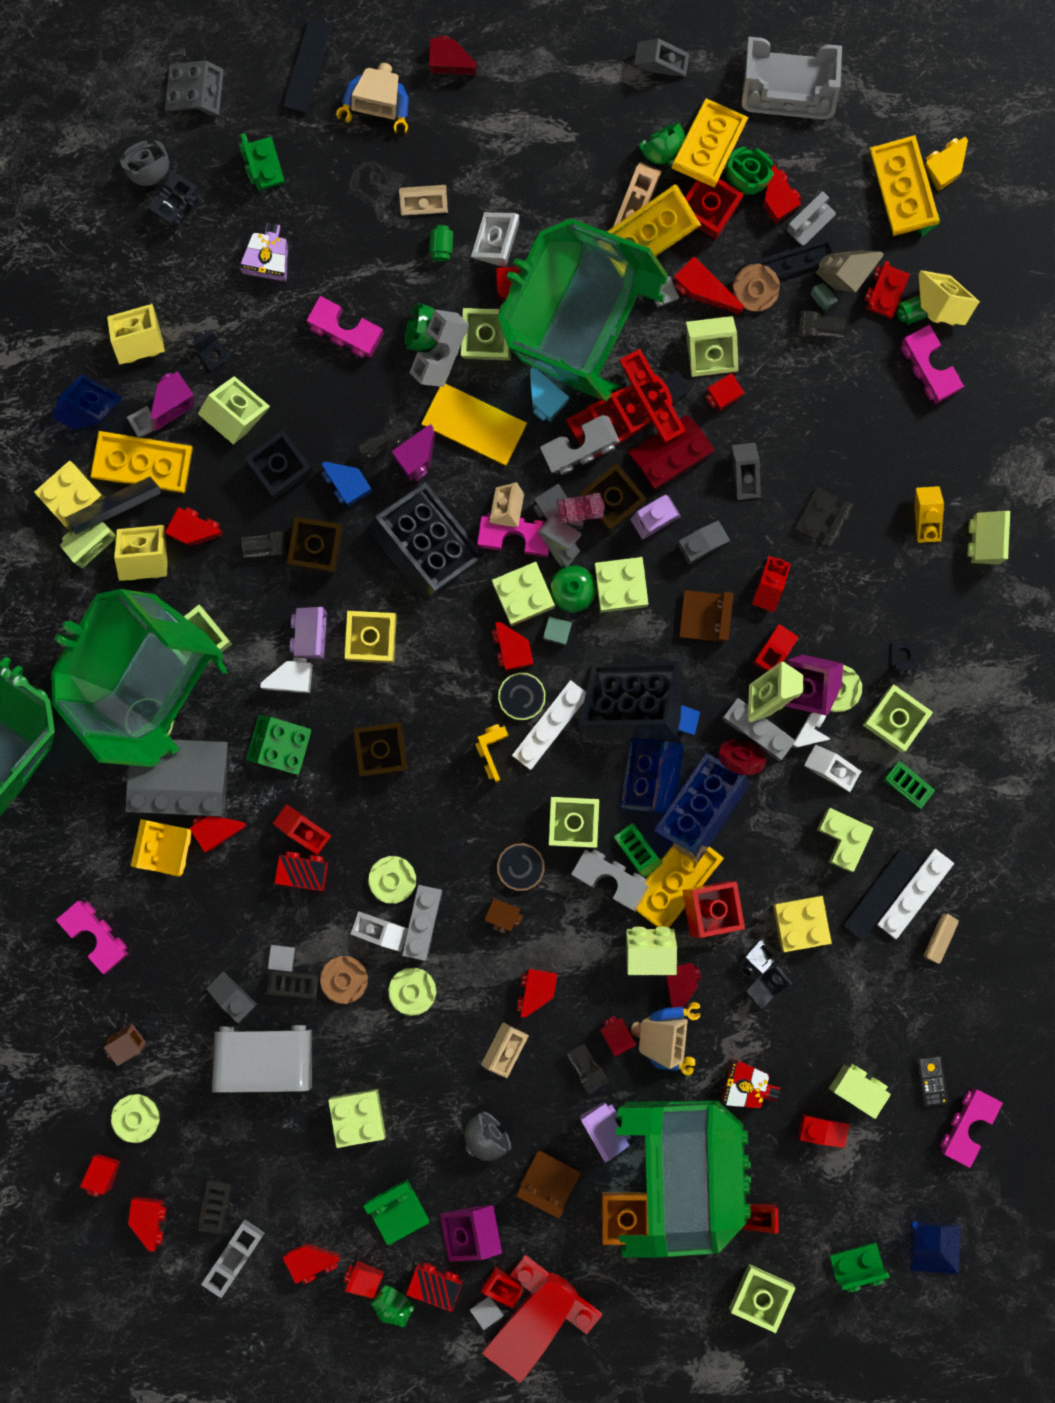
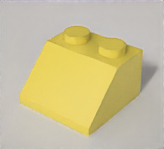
[919,270,980,325]
[107,304,165,364]
[114,525,168,581]

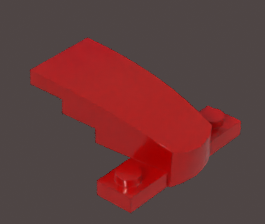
[566,349,686,458]
[482,1255,602,1383]

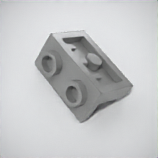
[787,191,836,246]

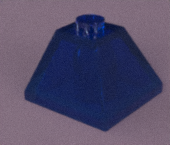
[52,374,122,429]
[910,1222,961,1274]

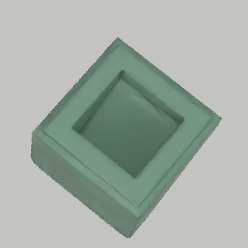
[811,283,838,311]
[543,616,572,646]

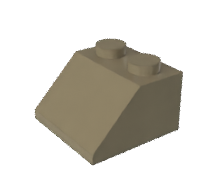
[815,250,884,292]

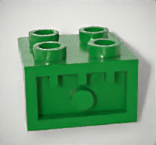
[238,133,285,191]
[246,715,311,775]
[364,1179,429,1245]
[829,1242,889,1292]

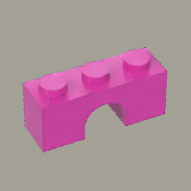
[307,296,384,358]
[901,325,964,404]
[478,513,549,558]
[56,901,129,974]
[940,1088,1003,1168]

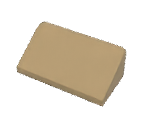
[399,185,448,216]
[490,482,524,527]
[923,914,959,963]
[481,1023,529,1078]

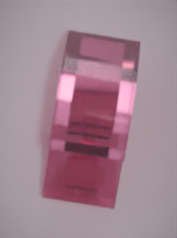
[557,493,605,523]

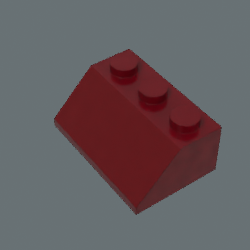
[628,414,714,492]

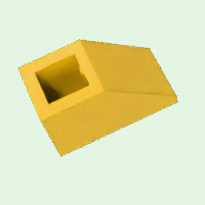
[924,137,968,191]
[915,486,944,543]

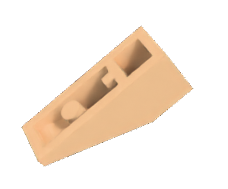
[613,162,662,227]

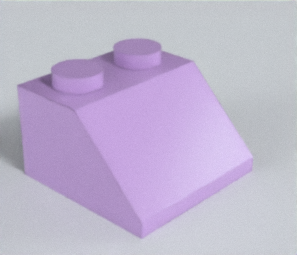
[290,607,327,659]
[580,1101,631,1163]

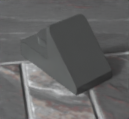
[538,516,581,567]

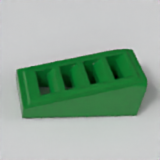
[883,761,935,809]
[614,823,663,877]

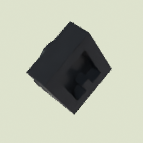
[737,938,780,980]

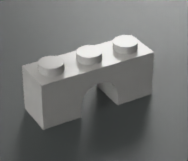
[409,310,469,387]
[540,415,620,475]
[722,698,795,761]
[571,849,650,912]
[402,885,443,961]
[201,1220,265,1298]

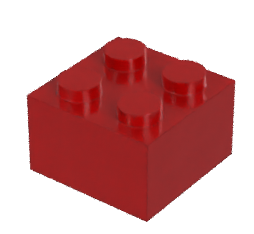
[685,179,744,240]
[682,881,745,938]

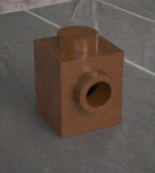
[485,898,523,934]
[103,1024,146,1066]

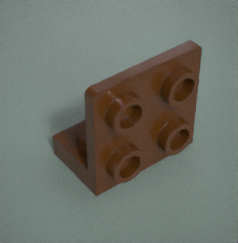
[679,590,734,643]
[516,1151,580,1219]

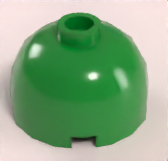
[638,122,686,166]
[725,147,774,195]
[405,303,437,352]
[550,565,597,613]

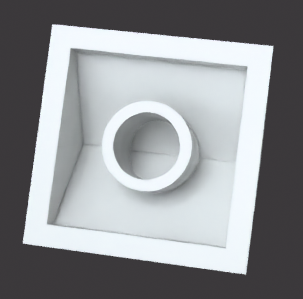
[471,212,519,267]

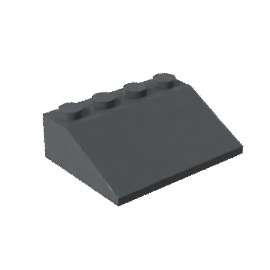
[126,739,228,816]

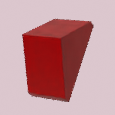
[742,1204,778,1233]
[481,1266,526,1308]

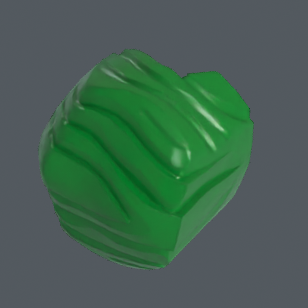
[370,1285,415,1327]

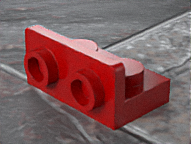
[864,261,910,319]

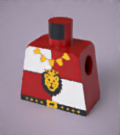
[721,1058,780,1108]

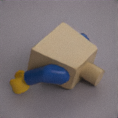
[336,63,409,134]
[631,1002,700,1075]

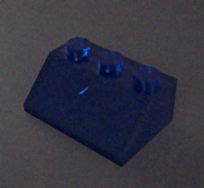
[620,739,684,815]

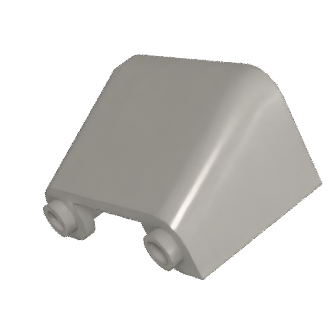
[742,37,842,119]
[212,1025,312,1092]

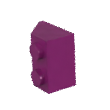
[151,371,194,431]
[392,424,435,482]
[785,655,843,716]
[440,1205,502,1262]

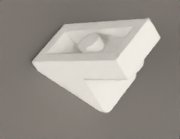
[792,712,830,748]

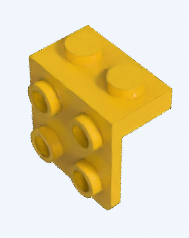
[475,724,508,783]
[131,819,191,877]

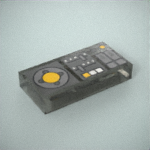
[917,1055,948,1106]

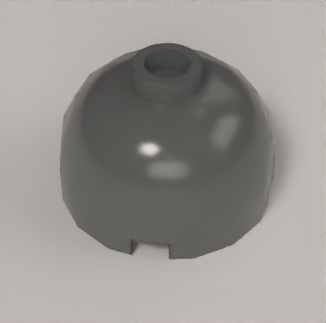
[120,140,170,186]
[464,1112,511,1161]

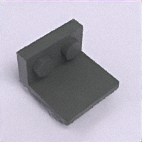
[165,61,224,116]

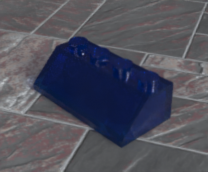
[654,753,750,863]

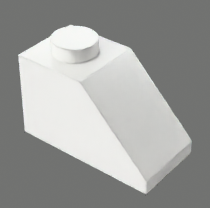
[260,658,313,693]
[804,745,861,792]
[351,912,408,952]

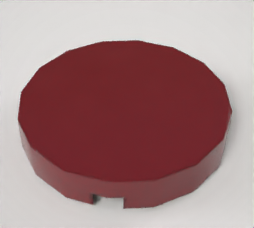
[718,739,766,775]

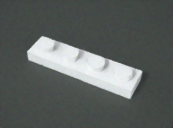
[512,680,586,770]
[877,849,954,939]

